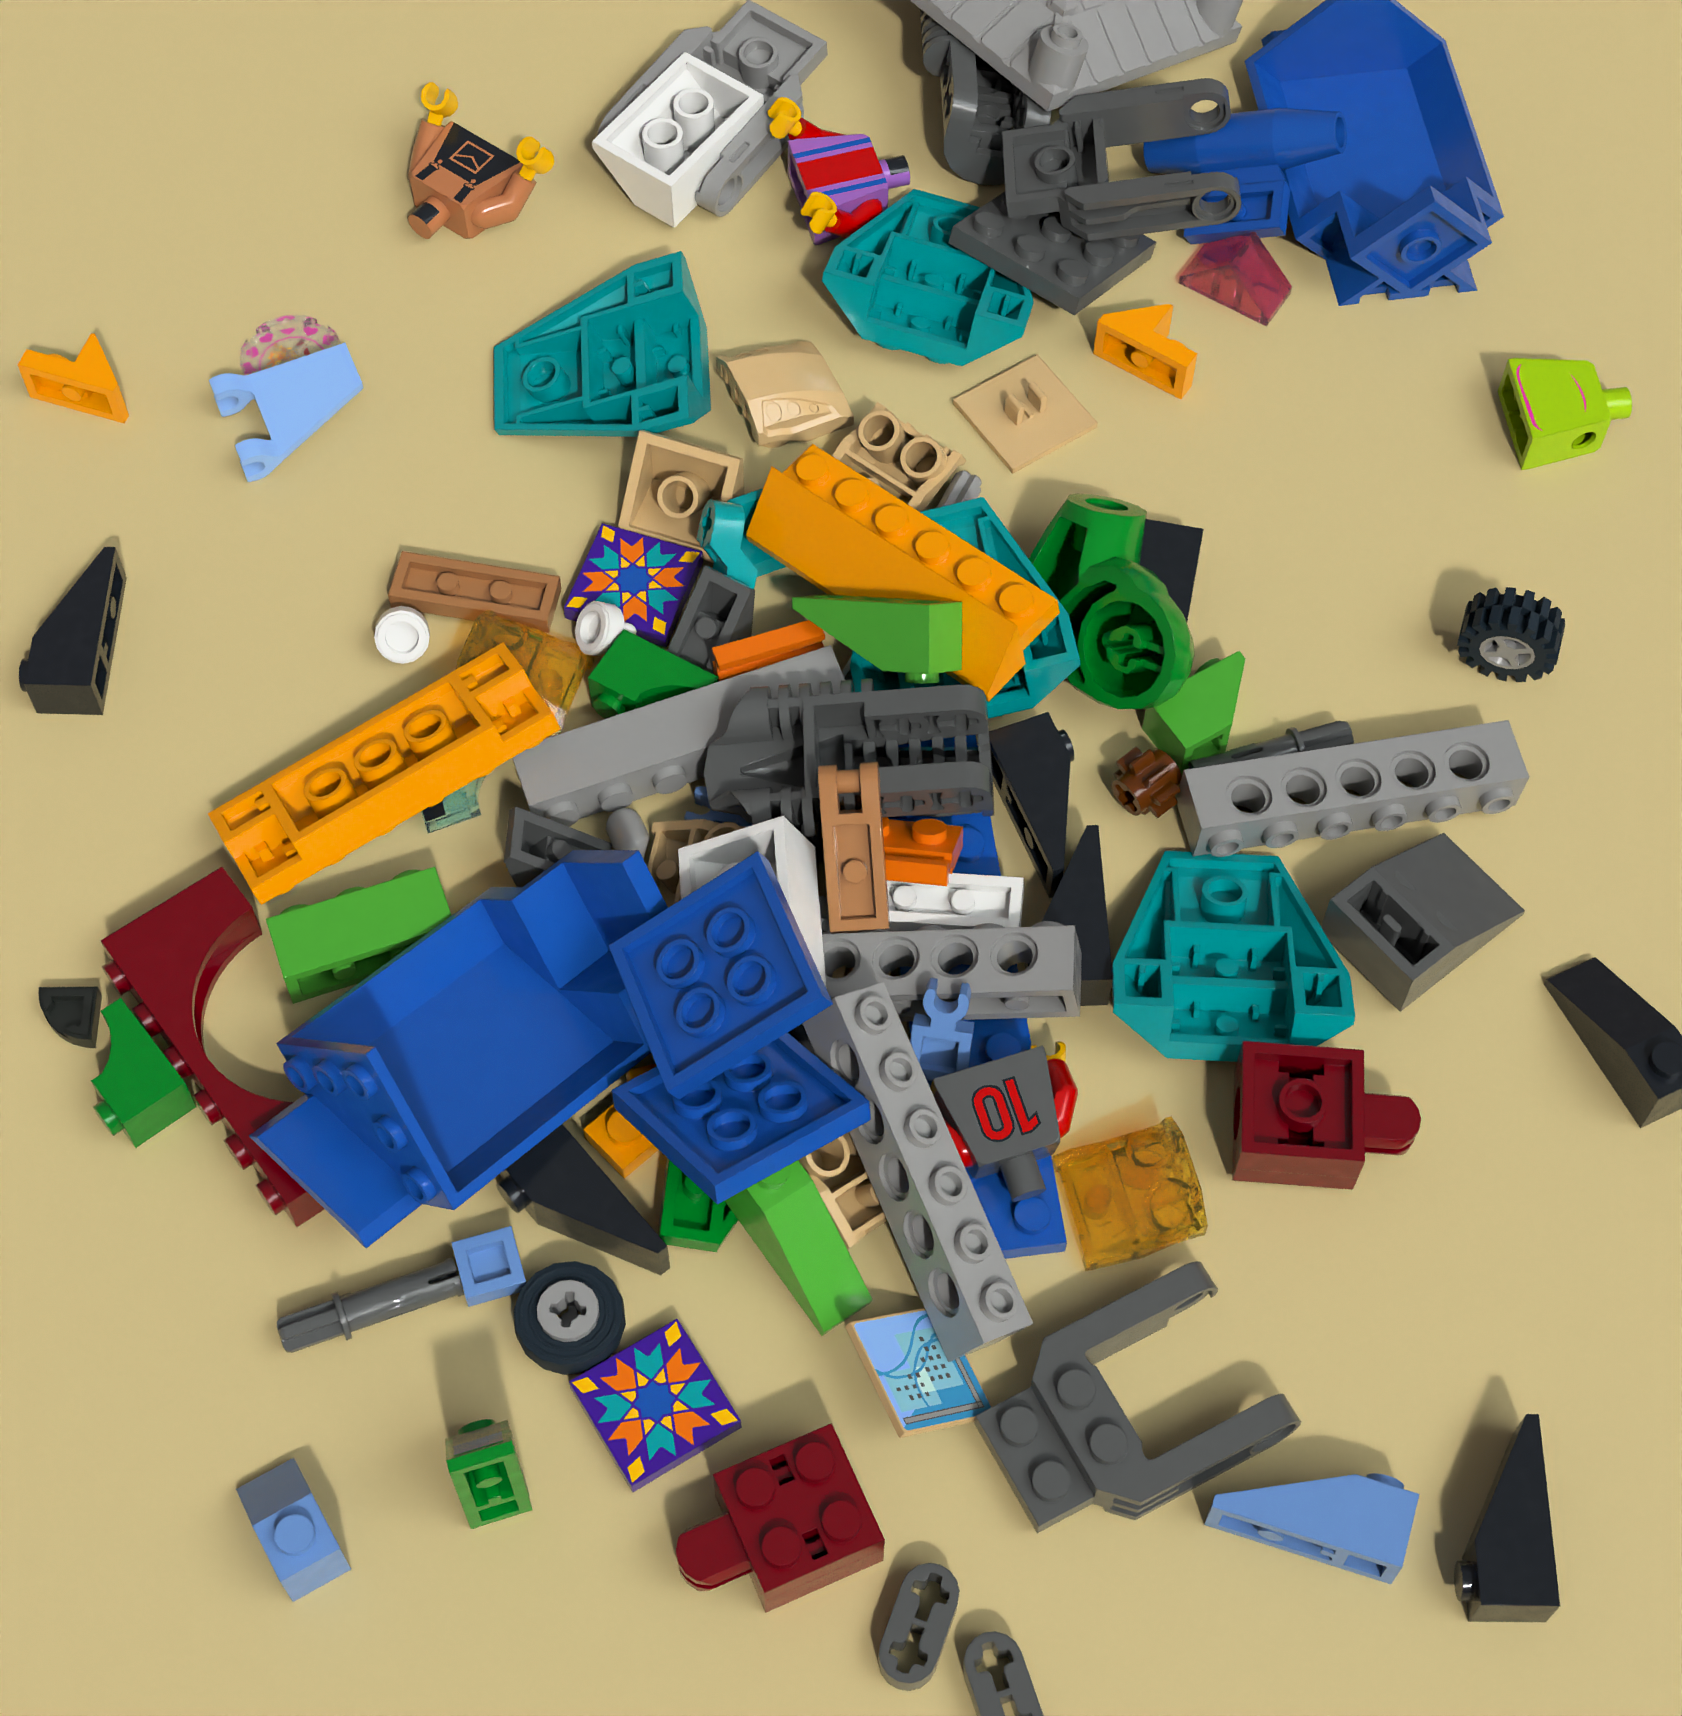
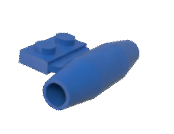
[1143,108,1347,244]

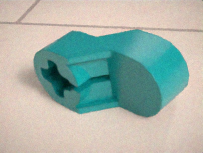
[696,499,758,589]

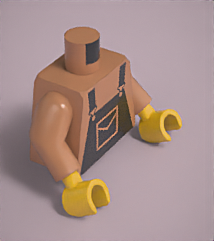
[408,82,554,239]

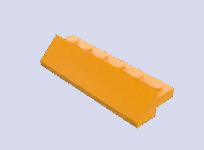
[746,444,1060,702]
[208,642,561,905]

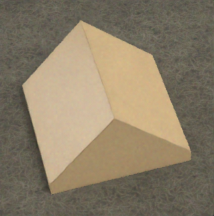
[618,430,745,562]

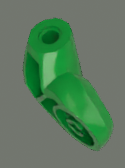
[1028,494,1195,709]

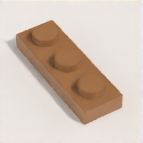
[388,551,562,633]

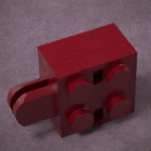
[1232,1041,1421,1190]
[676,1423,885,1613]

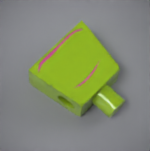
[1497,358,1632,470]

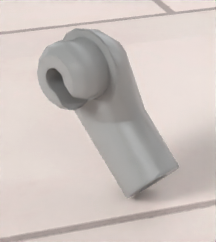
[606,808,650,859]

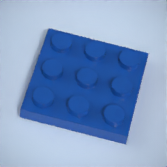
[609,851,833,1099]
[612,1033,871,1205]

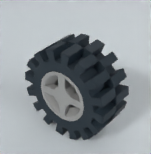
[1457,587,1565,682]

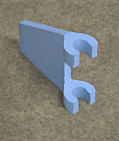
[209,343,363,482]

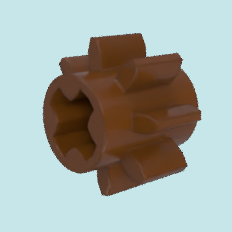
[1112,746,1182,818]

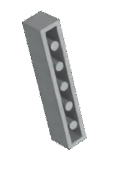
[513,645,845,827]

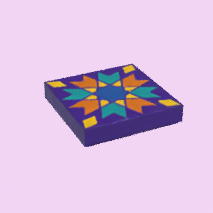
[564,523,703,647]
[569,1319,742,1492]

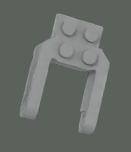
[597,0,828,217]

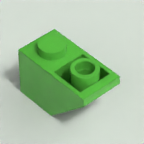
[1142,651,1246,775]

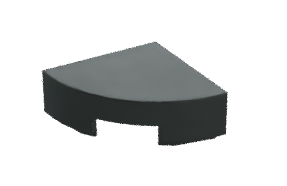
[38,987,102,1048]

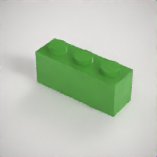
[266,867,452,1004]

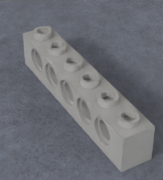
[1176,720,1529,857]
[822,921,1082,1022]
[803,982,1033,1362]

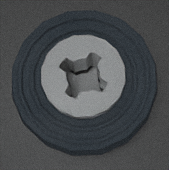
[514,1261,626,1375]

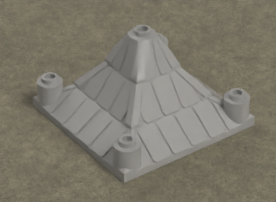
[910,0,1243,112]

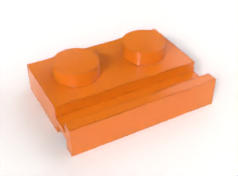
[712,620,825,682]
[882,817,963,886]

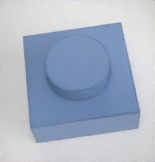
[451,1226,526,1307]

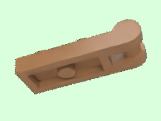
[818,762,890,932]

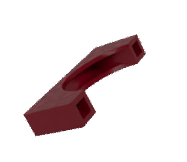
[101,867,324,1227]

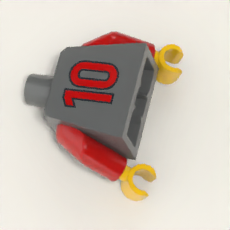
[930,1041,1078,1202]

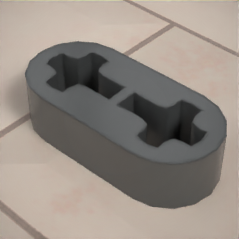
[878,1563,960,1691]
[963,1631,1044,1716]

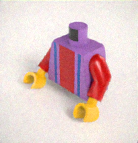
[767,97,910,246]

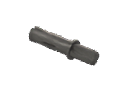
[1188,721,1354,769]
[277,1257,464,1353]

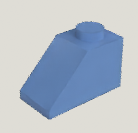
[236,1458,351,1602]

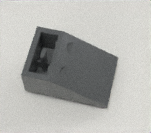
[1321,833,1525,1012]

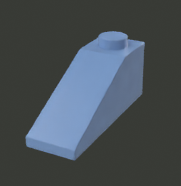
[1204,1473,1419,1584]

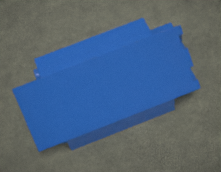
[1245,0,1504,306]
[249,850,668,1248]

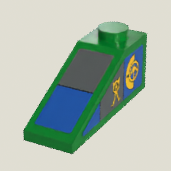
[445,1419,533,1529]

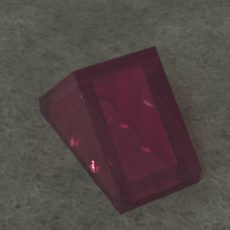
[1179,232,1292,327]

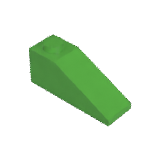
[792,594,962,684]
[725,1160,873,1336]

